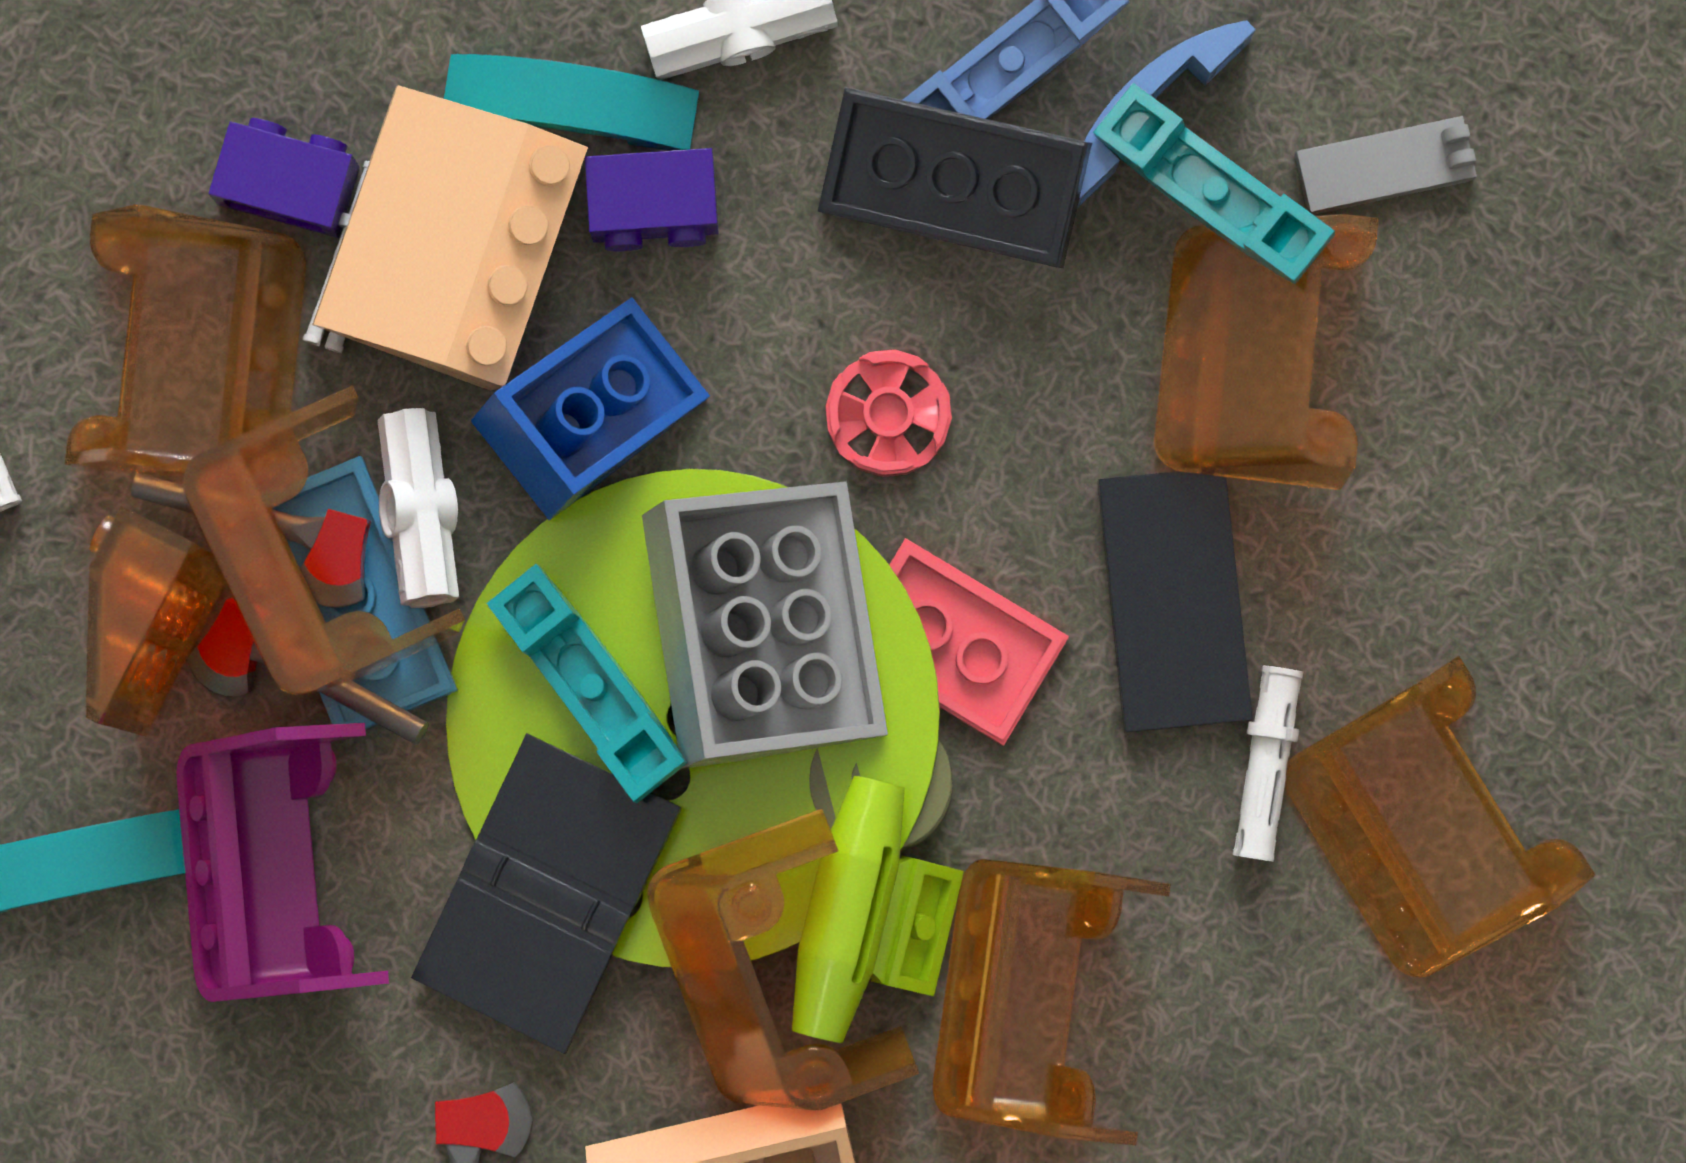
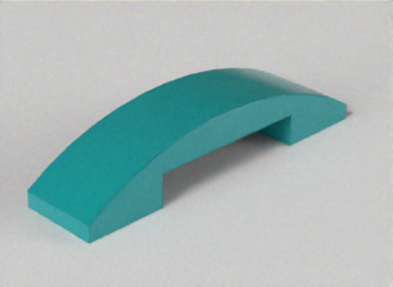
[444,54,699,151]
[1093,83,1335,284]
[486,564,687,804]
[0,809,185,913]

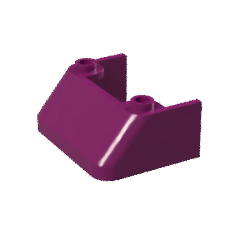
[176,723,389,1002]

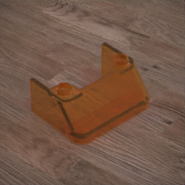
[183,385,465,695]
[647,808,919,1110]
[933,859,1171,1146]

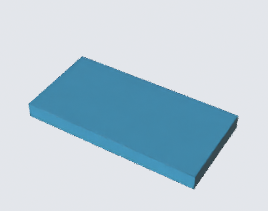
[248,456,458,729]

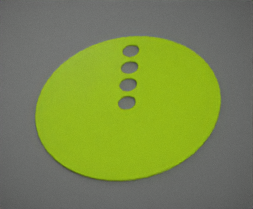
[446,469,940,969]

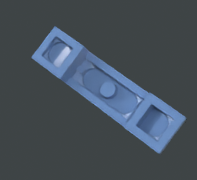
[903,0,1130,119]
[1077,21,1256,209]

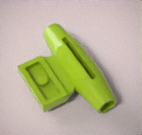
[792,776,964,1043]

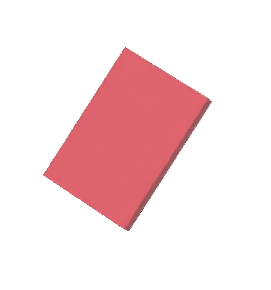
[889,538,1069,746]

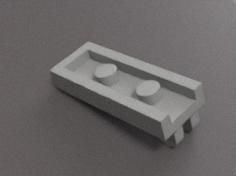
[1294,116,1477,215]

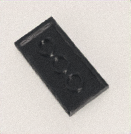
[818,87,1092,268]
[1097,467,1253,733]

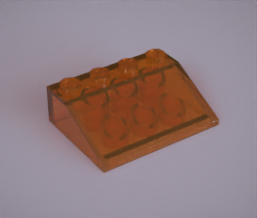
[86,506,235,737]

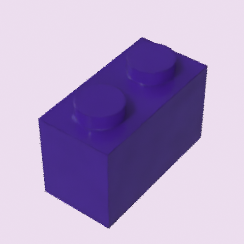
[208,118,360,238]
[585,148,719,252]

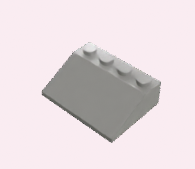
[642,481,888,769]

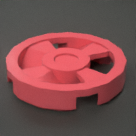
[826,350,952,477]

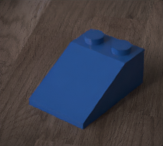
[471,297,710,520]

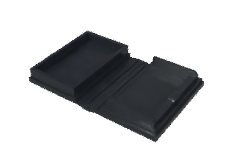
[411,733,682,1054]

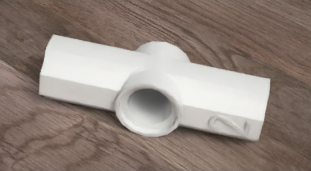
[641,0,838,80]
[378,408,459,608]

